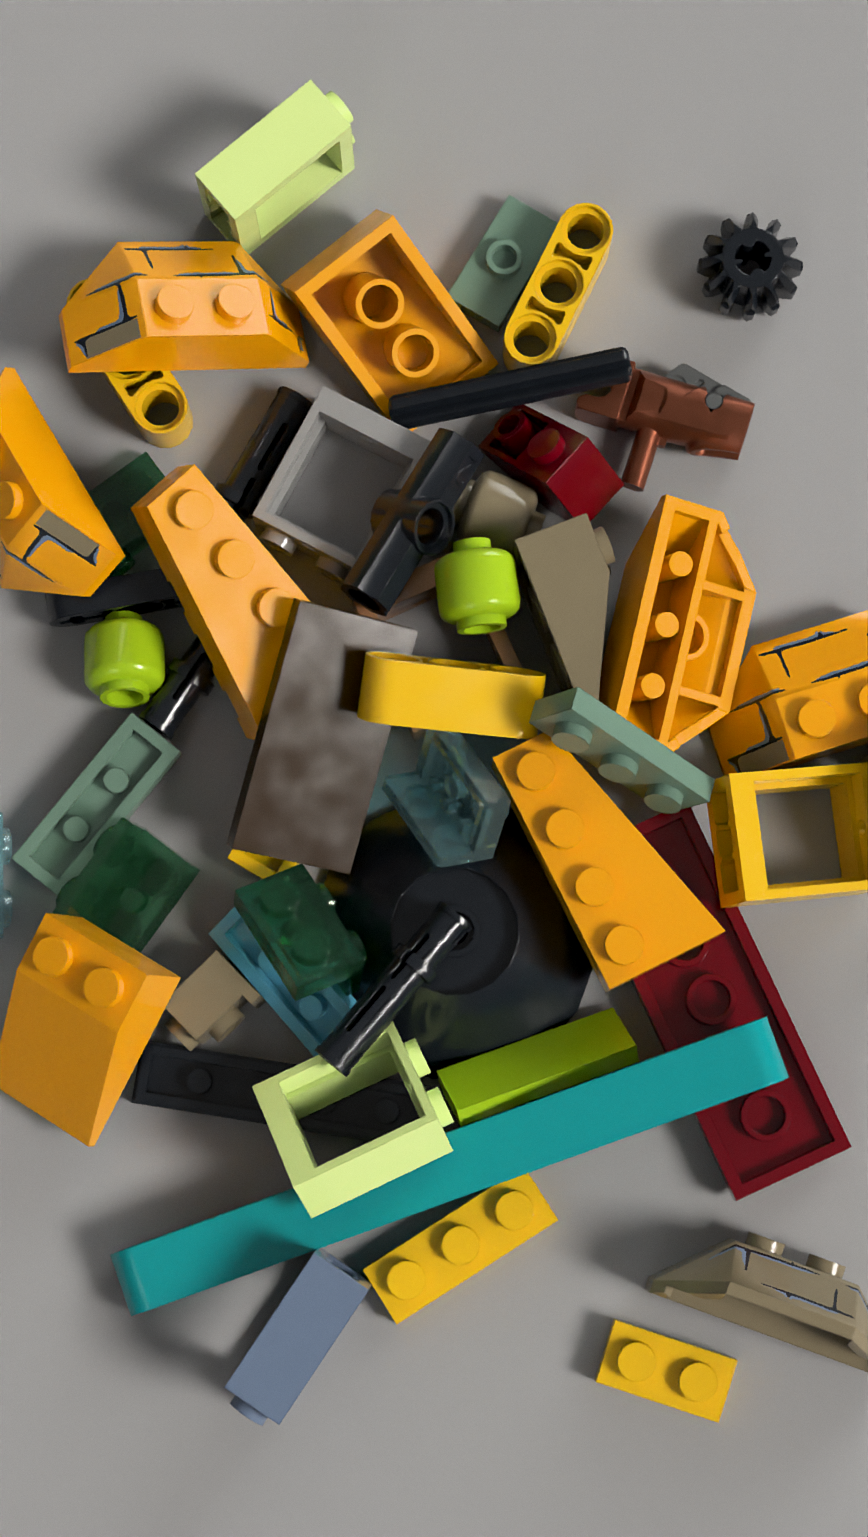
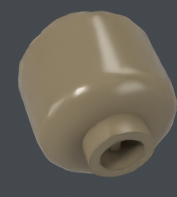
[453,470,546,555]

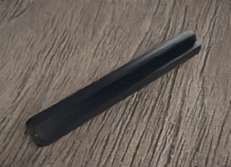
[388,347,633,429]

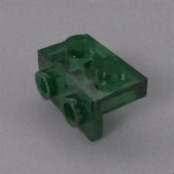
[52,817,201,953]
[233,864,367,1001]

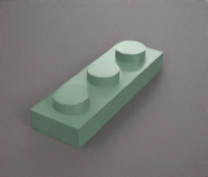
[529,687,715,814]
[12,712,182,899]

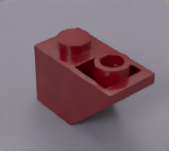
[478,405,625,522]

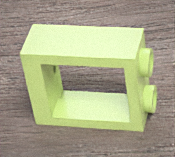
[195,79,355,254]
[252,1021,454,1219]

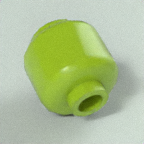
[434,537,520,635]
[84,611,165,708]

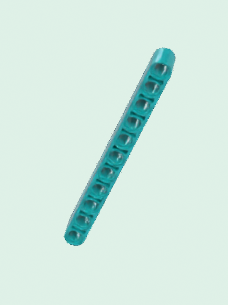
[110,1016,789,1316]

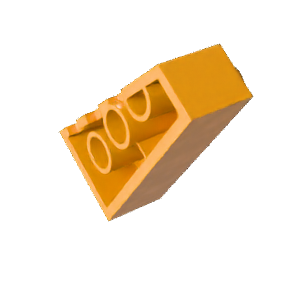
[491,732,725,993]

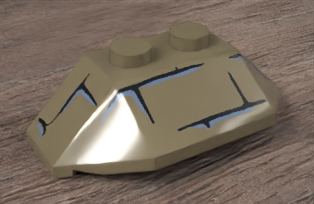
[644,1232,868,1372]

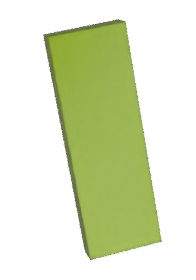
[437,1007,639,1126]

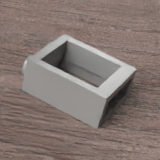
[252,386,431,584]

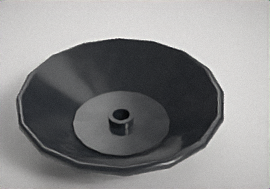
[312,794,593,1079]

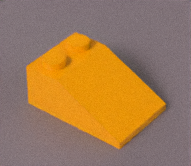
[280,209,499,432]
[0,913,181,1147]

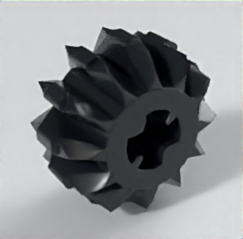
[697,212,803,322]

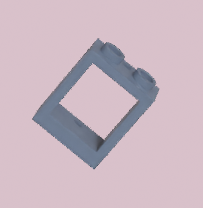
[224,1248,371,1426]

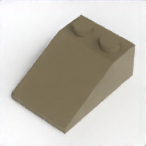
[513,513,615,700]

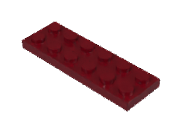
[631,807,852,1201]

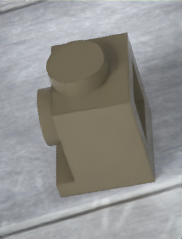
[165,950,266,1051]

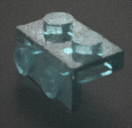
[382,729,511,868]

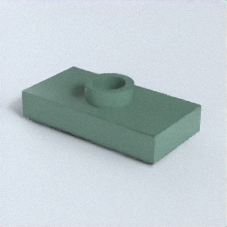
[448,195,558,332]

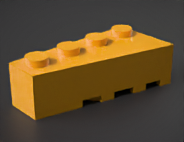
[131,464,310,740]

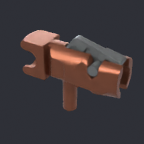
[575,360,755,492]

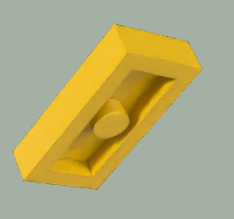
[595,1318,738,1423]

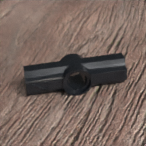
[340,428,484,617]

